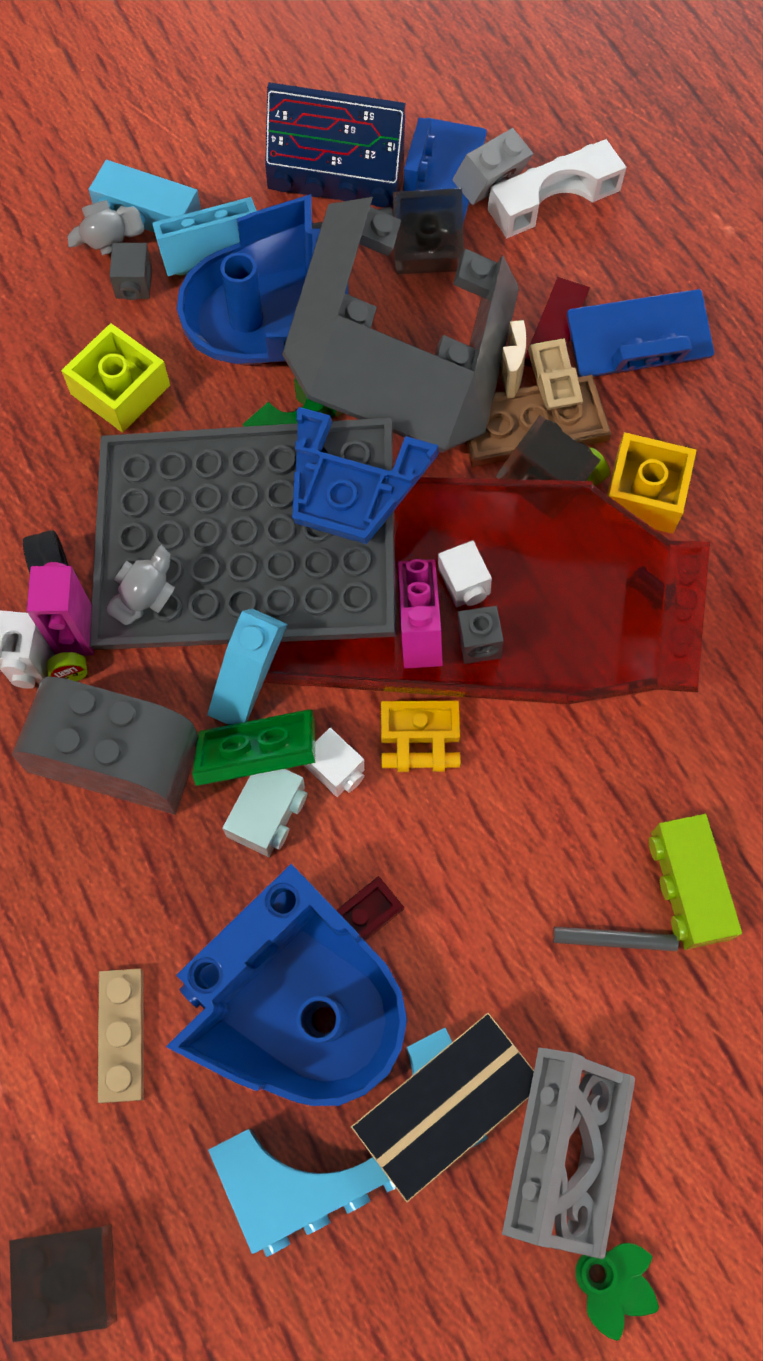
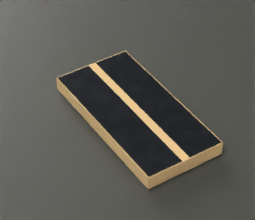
[351,1013,534,1202]

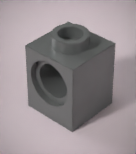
[110,243,152,300]
[458,606,504,664]

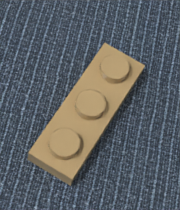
[98,969,144,1103]

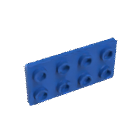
[396,117,487,236]
[566,289,714,377]

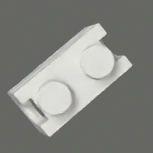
[0,610,54,689]

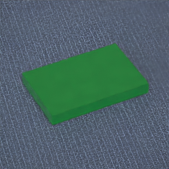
[192,709,316,786]

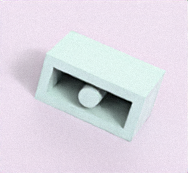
[223,769,308,857]

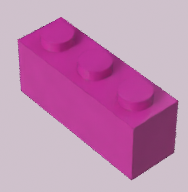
[27,562,94,655]

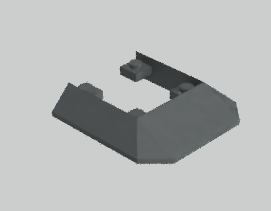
[282,197,519,453]

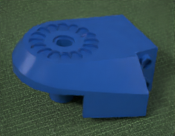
[177,194,349,366]
[166,864,407,1106]

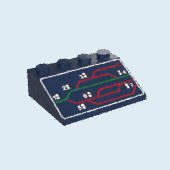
[265,82,406,209]

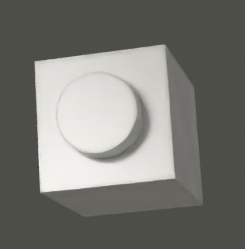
[438,540,492,607]
[304,728,365,797]

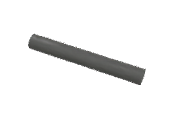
[553,926,679,951]

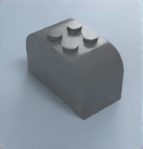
[12,677,199,815]

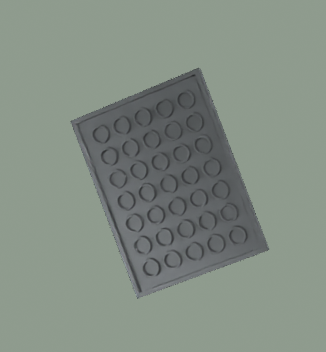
[90,417,396,650]

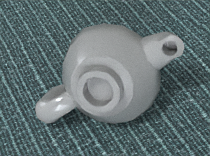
[67,200,144,255]
[107,545,175,625]

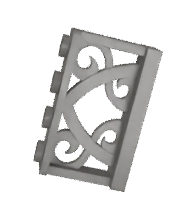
[502,1047,635,1259]

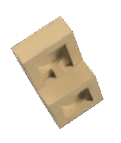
[500,320,526,398]
[528,338,583,410]

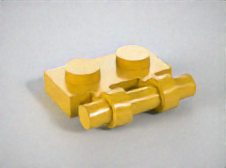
[381,701,461,772]

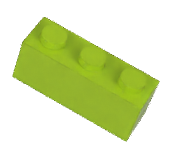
[649,814,742,950]

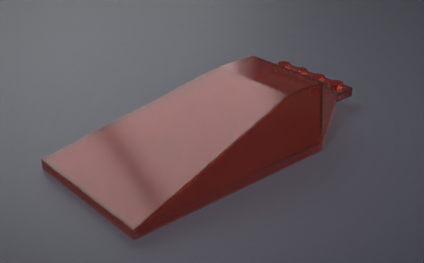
[264,477,710,704]

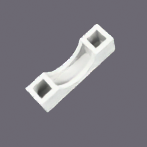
[487,139,627,239]

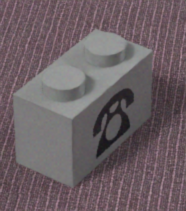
[452,128,534,205]

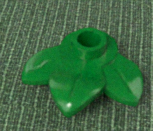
[575,1243,659,1341]

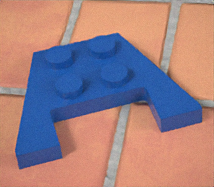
[292,407,439,544]

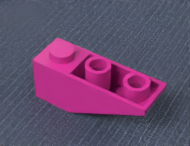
[398,559,443,668]

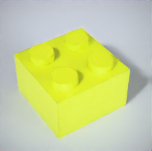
[61,323,170,433]

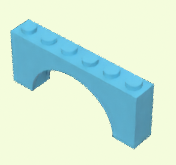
[208,1028,488,1257]

